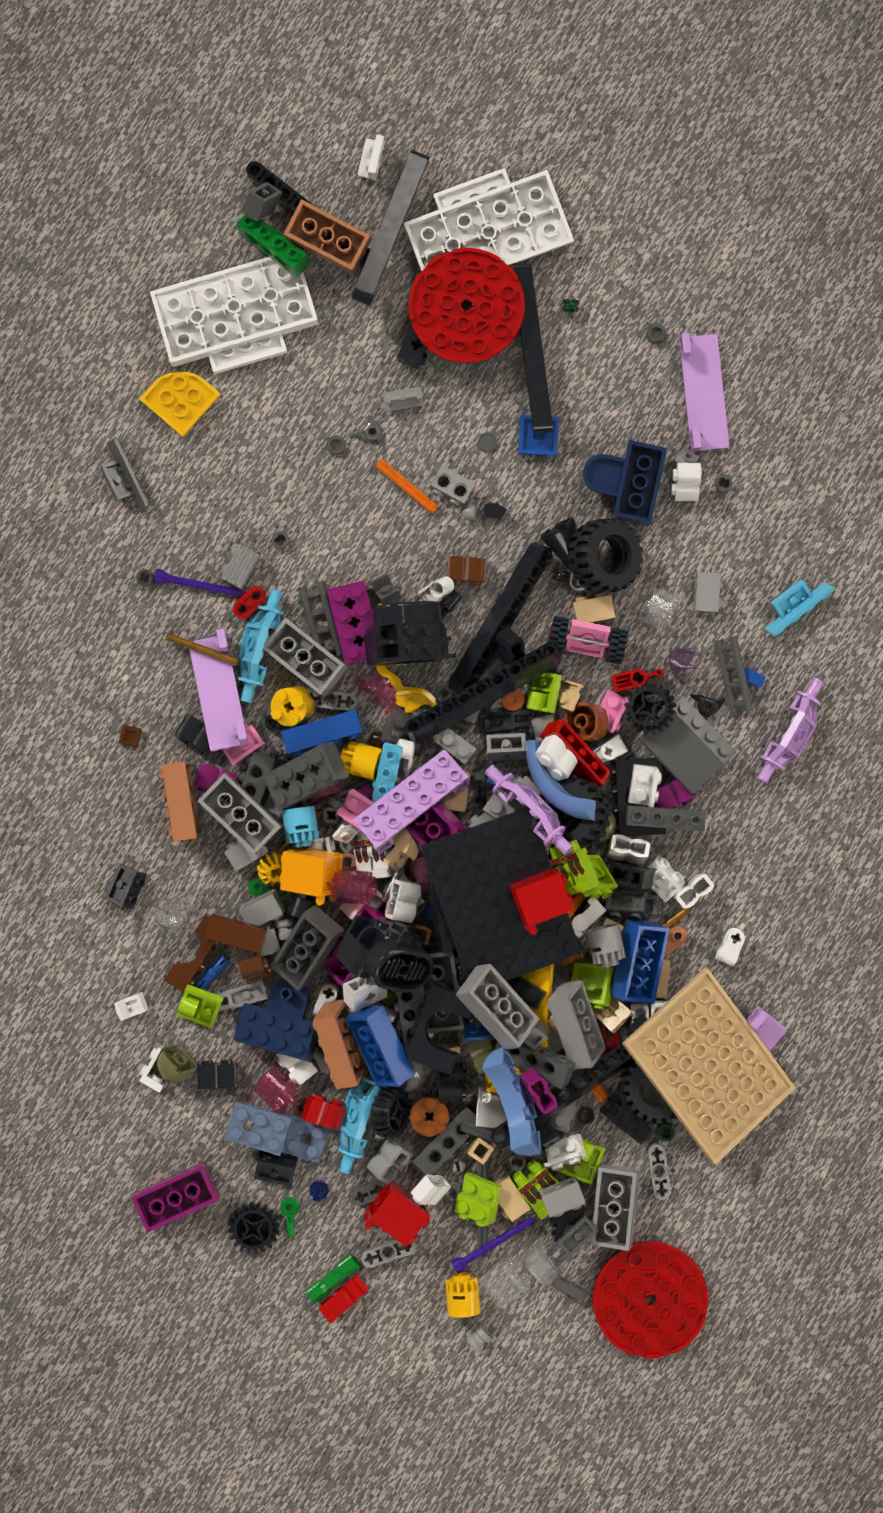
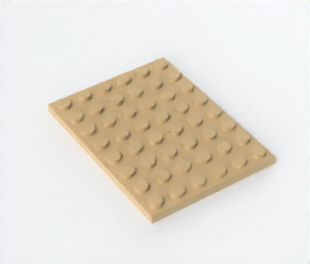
[622,968,796,1165]

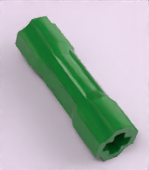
[305,1253,361,1304]

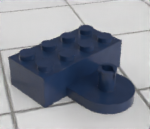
[583,440,667,526]
[233,978,318,1063]

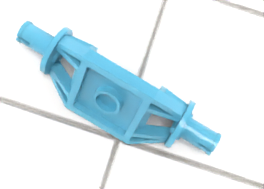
[237,589,284,703]
[337,1076,387,1174]

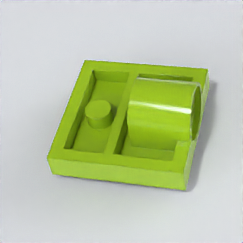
[524,673,562,713]
[176,984,223,1029]
[555,1133,605,1185]

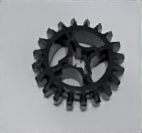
[624,683,677,735]
[370,1086,411,1139]
[228,1201,280,1254]

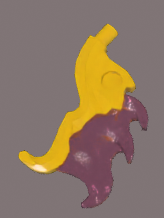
[357,665,438,714]

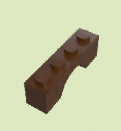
[164,914,216,992]

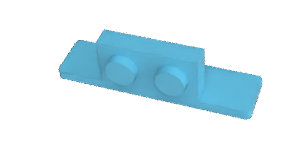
[765,579,834,636]
[372,742,403,803]

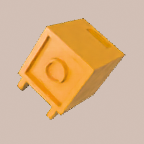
[280,847,343,906]

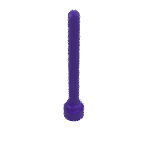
[154,569,245,597]
[451,1217,534,1274]

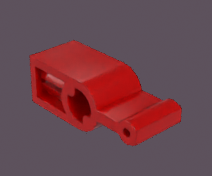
[610,669,663,693]
[318,1274,369,1323]

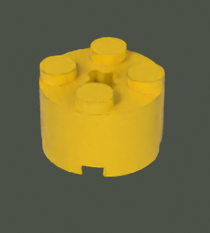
[271,686,315,726]

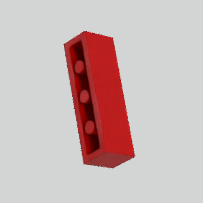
[540,718,611,786]

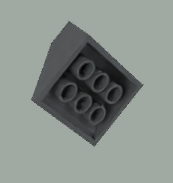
[638,696,736,795]

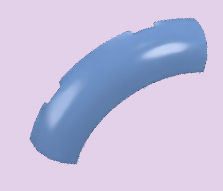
[526,740,596,821]
[482,1047,541,1156]

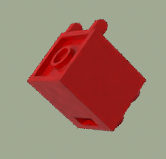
[509,869,574,935]
[363,1180,430,1247]

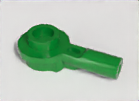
[248,877,285,902]
[280,1197,299,1237]

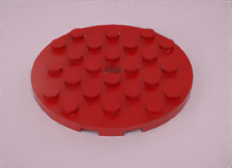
[409,248,525,364]
[593,1241,709,1359]

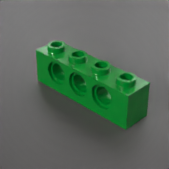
[236,214,309,278]

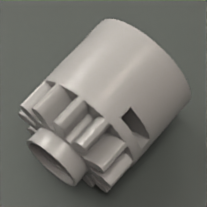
[586,924,626,968]

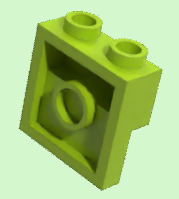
[581,855,618,900]
[571,962,613,1010]
[454,1172,502,1227]

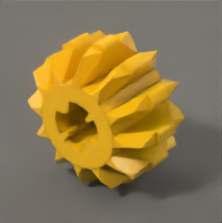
[257,852,282,886]

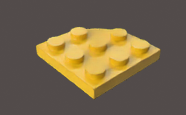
[139,372,221,438]

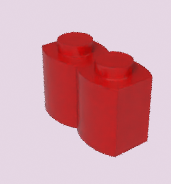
[301,1094,347,1130]

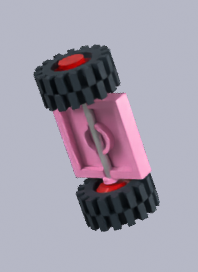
[548,616,628,665]

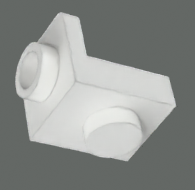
[332,819,359,844]
[114,992,149,1021]

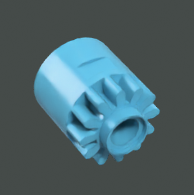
[282,806,319,848]

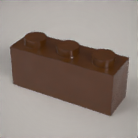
[204,913,268,955]

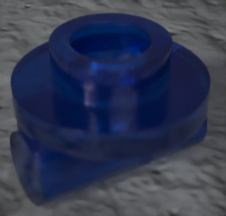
[309,1180,329,1202]

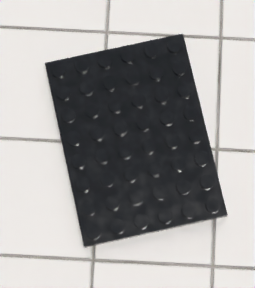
[420,807,582,981]

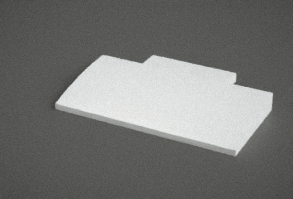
[404,168,574,272]
[150,257,319,374]

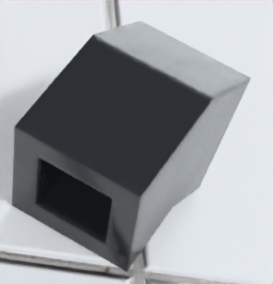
[485,503,507,521]

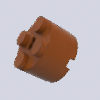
[564,702,609,742]
[410,1095,449,1137]

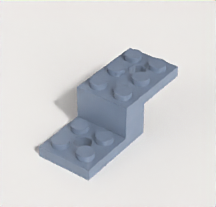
[225,1101,329,1163]

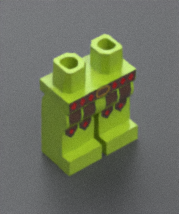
[550,839,600,895]
[513,1159,559,1220]

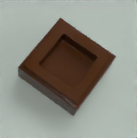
[119,724,142,747]

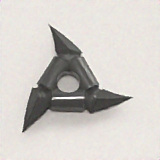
[351,412,385,449]
[443,1182,463,1216]

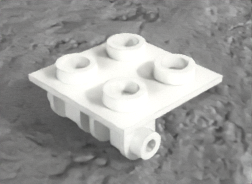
[476,1087,507,1128]

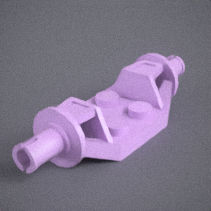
[757,678,824,784]
[485,765,574,856]

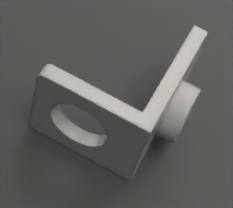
[665,447,699,479]

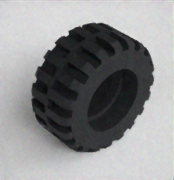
[568,518,643,593]
[535,777,611,850]

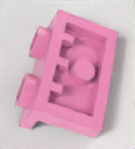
[600,689,629,734]
[222,723,265,765]
[336,789,374,832]

